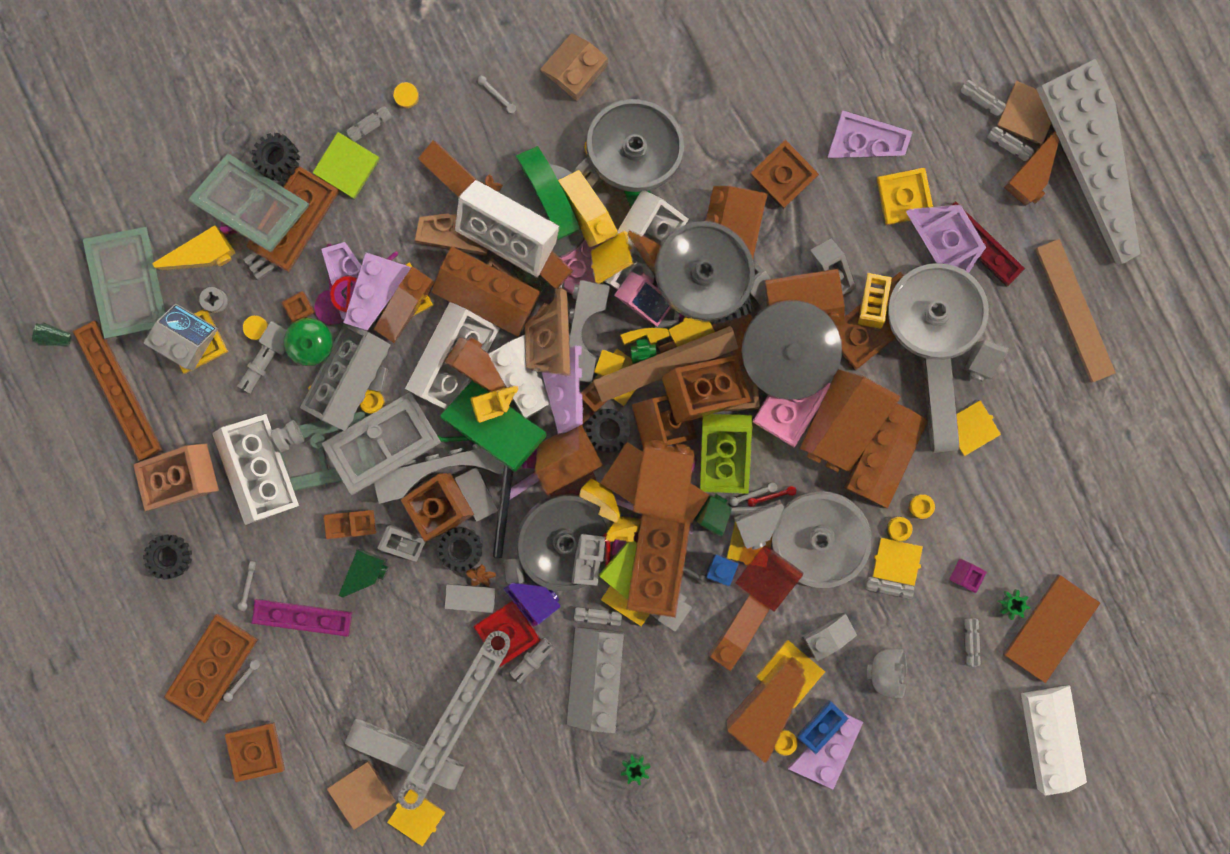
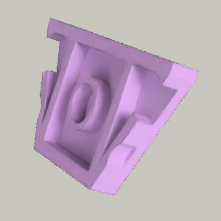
[906,205,986,273]

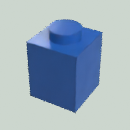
[705,553,738,587]

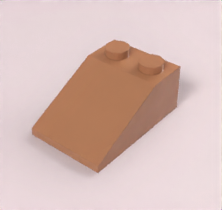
[133,444,219,511]

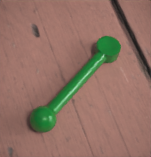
[437,435,471,442]

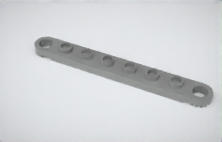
[398,631,510,809]

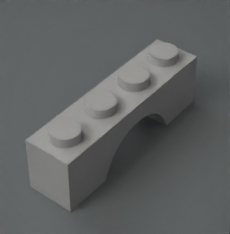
[568,280,610,383]

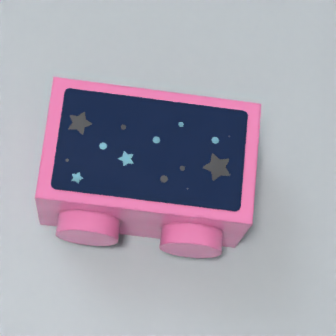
[614,271,671,327]

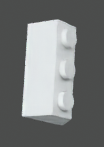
[489,335,550,419]

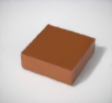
[281,291,315,323]

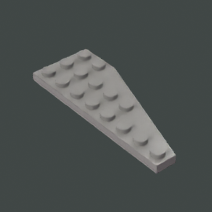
[1036,59,1140,265]

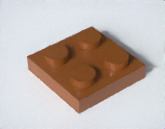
[750,139,819,209]
[225,722,285,783]

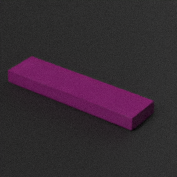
[251,599,353,637]

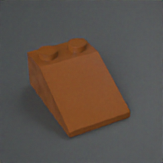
[662,355,751,423]

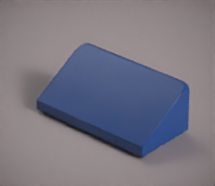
[797,700,849,754]

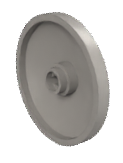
[888,263,989,360]
[772,492,872,588]

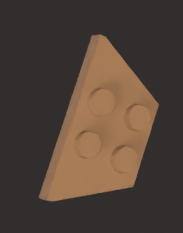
[525,288,570,376]

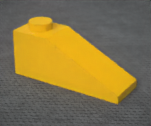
[558,170,618,247]
[152,226,236,271]

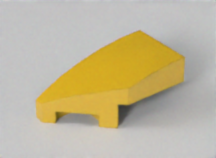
[620,328,670,346]
[470,385,518,422]
[579,479,620,523]
[606,516,641,542]

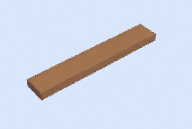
[1035,239,1116,383]
[593,326,738,402]

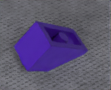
[504,583,561,627]

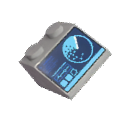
[144,304,218,370]

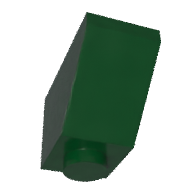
[694,493,732,537]
[338,549,389,597]

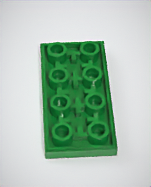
[440,381,547,472]

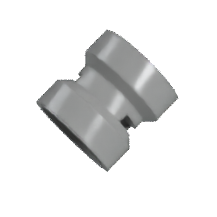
[573,157,603,189]
[271,420,304,453]

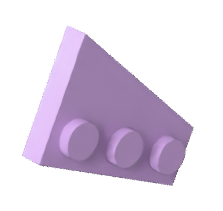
[827,111,912,158]
[321,242,388,320]
[344,253,411,330]
[542,345,583,433]
[788,713,863,789]

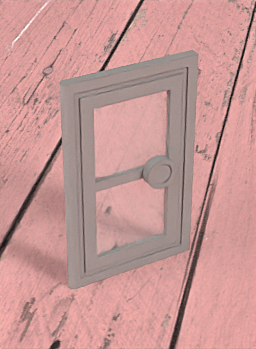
[321,392,441,496]

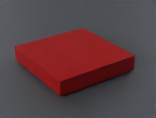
[473,601,541,667]

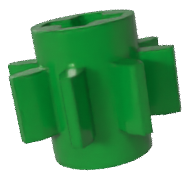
[631,339,656,364]
[998,589,1031,620]
[621,754,650,785]

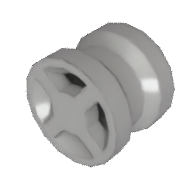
[199,287,228,313]

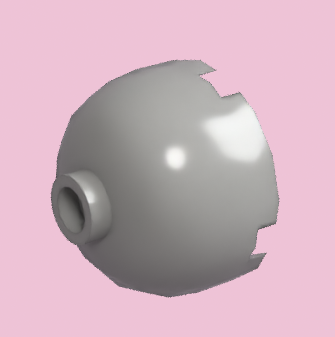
[867,649,907,699]

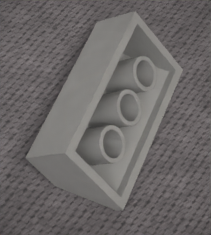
[300,323,391,431]
[567,627,624,733]

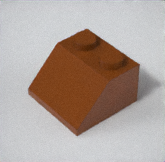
[632,395,697,449]
[401,473,475,542]

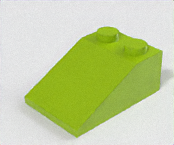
[700,414,752,494]

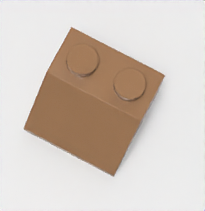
[540,33,608,101]

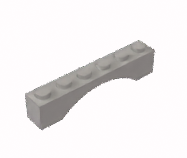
[374,444,523,504]

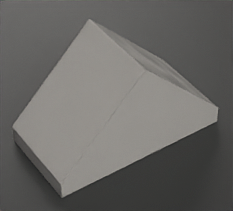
[378,524,425,562]

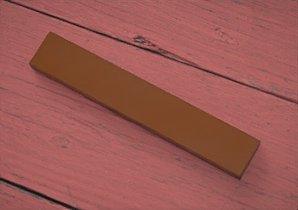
[73,320,163,461]

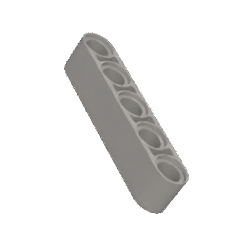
[922,357,959,453]
[345,719,465,790]

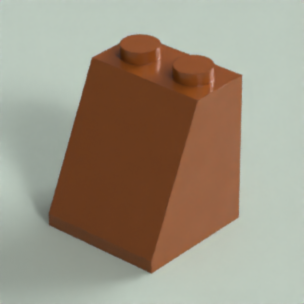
[535,425,603,495]
[634,440,694,520]

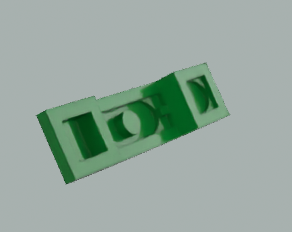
[516,146,580,240]

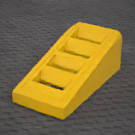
[858,273,892,328]

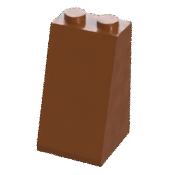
[800,369,901,472]
[727,655,806,763]

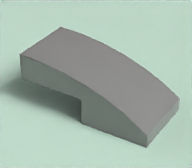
[571,534,605,586]

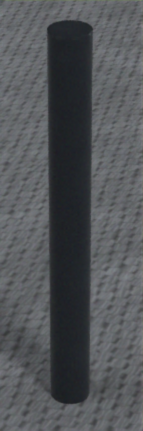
[493,465,513,558]

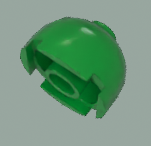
[284,318,333,366]

